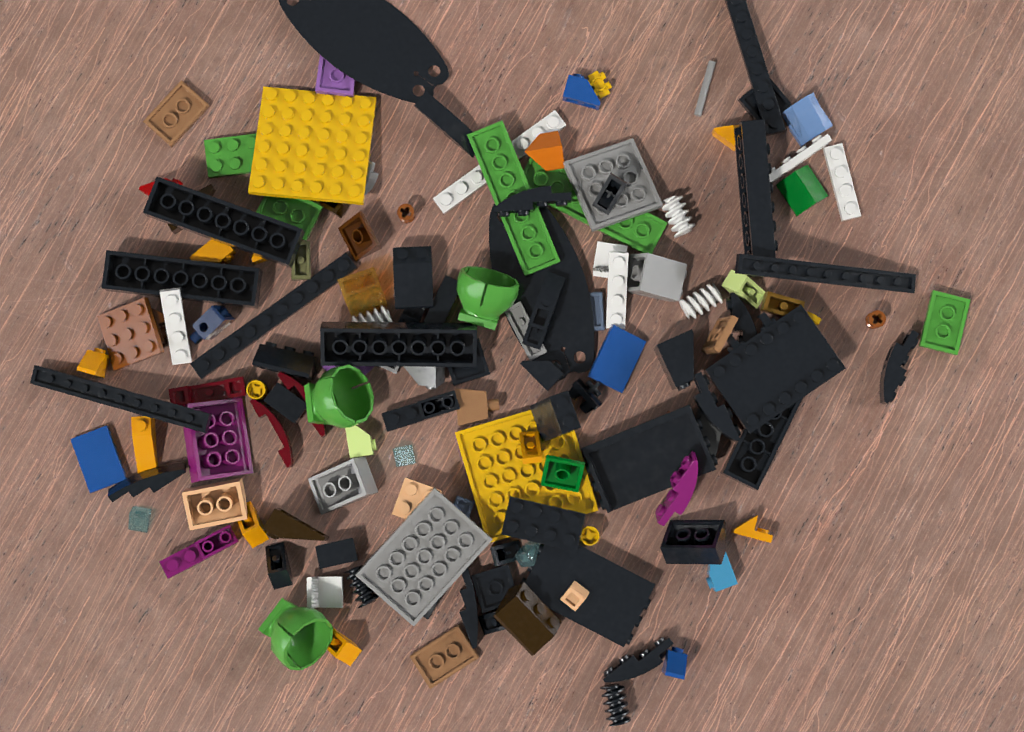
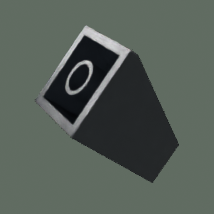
[653,329,694,391]
[530,390,581,442]

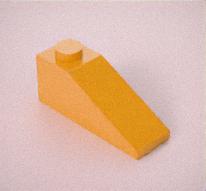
[131,416,158,474]

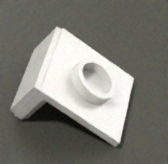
[593,241,628,278]
[307,576,343,608]

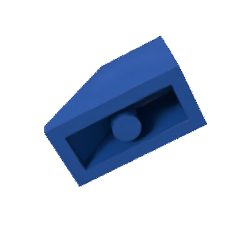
[562,74,601,110]
[662,646,688,680]

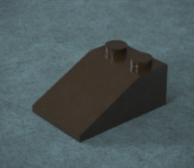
[263,508,329,541]

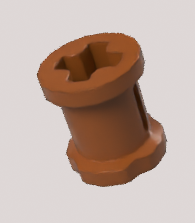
[397,204,415,224]
[865,310,886,329]

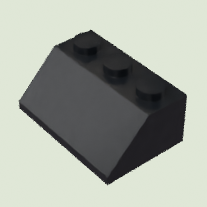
[252,342,318,381]
[660,520,726,565]

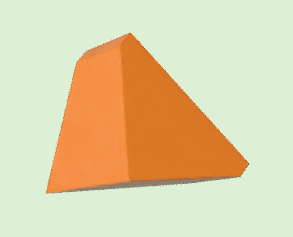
[524,131,564,172]

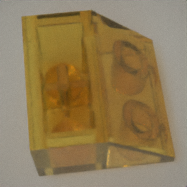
[338,267,388,317]

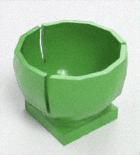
[456,266,519,330]
[304,365,374,428]
[258,598,333,671]

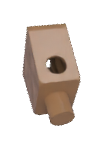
[455,389,499,426]

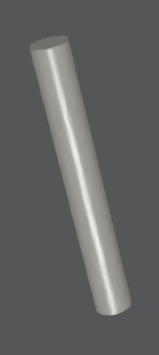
[694,60,716,117]

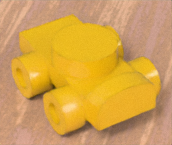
[587,71,612,99]

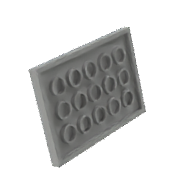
[355,487,492,626]

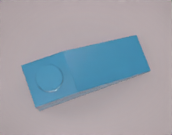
[706,552,738,592]

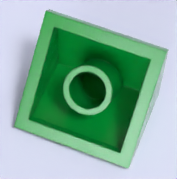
[776,165,828,217]
[540,455,585,492]

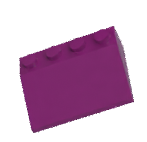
[183,397,254,483]

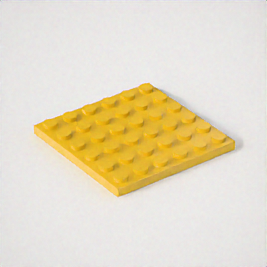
[248,86,377,205]
[455,410,598,543]

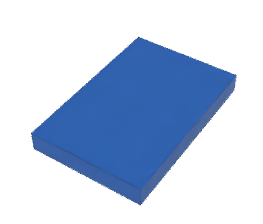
[587,325,646,393]
[70,425,127,493]

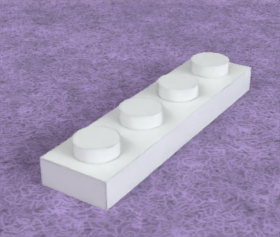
[769,134,832,183]
[823,143,861,222]
[606,251,629,329]
[160,287,192,365]

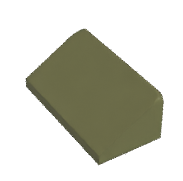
[291,241,311,281]

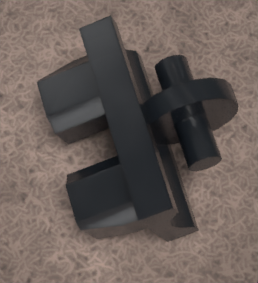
[568,378,602,414]

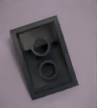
[393,246,434,309]

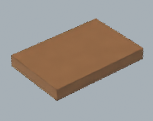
[143,80,210,148]
[701,315,739,354]
[410,624,479,689]

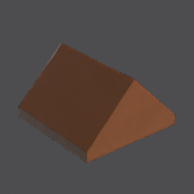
[338,211,382,261]

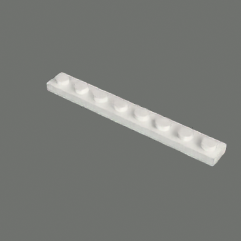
[433,110,566,214]

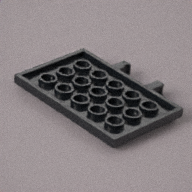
[705,305,846,434]

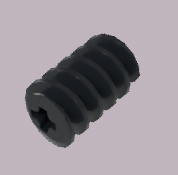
[343,565,379,608]
[600,683,631,726]

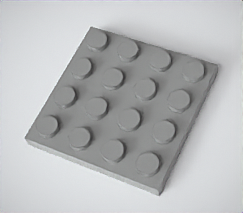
[563,138,663,232]

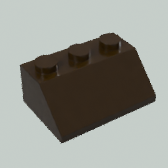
[493,582,562,656]

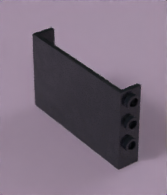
[582,404,718,513]
[520,544,656,647]

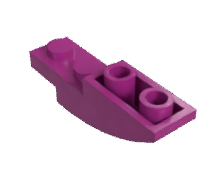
[655,451,698,526]
[159,525,238,579]

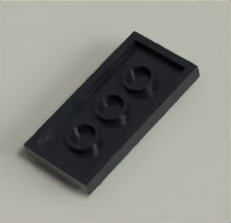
[501,496,586,552]

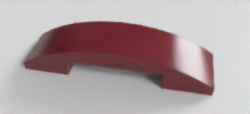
[277,372,327,438]
[168,376,247,406]
[250,399,293,468]

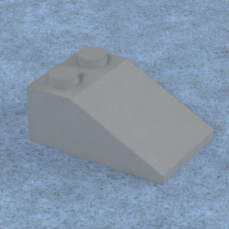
[308,456,378,515]

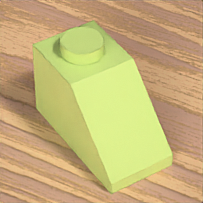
[721,270,765,309]
[345,425,377,459]

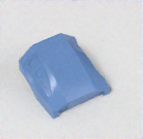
[781,92,833,147]

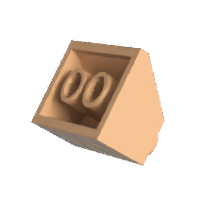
[182,478,248,530]

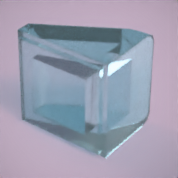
[392,445,416,467]
[128,506,152,533]
[515,543,539,567]

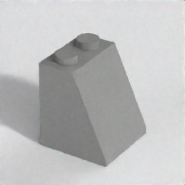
[627,253,687,302]

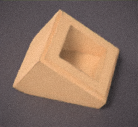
[560,581,589,611]

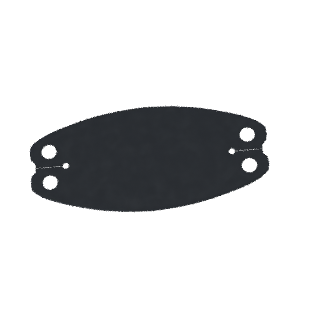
[279,0,449,103]
[489,204,595,381]

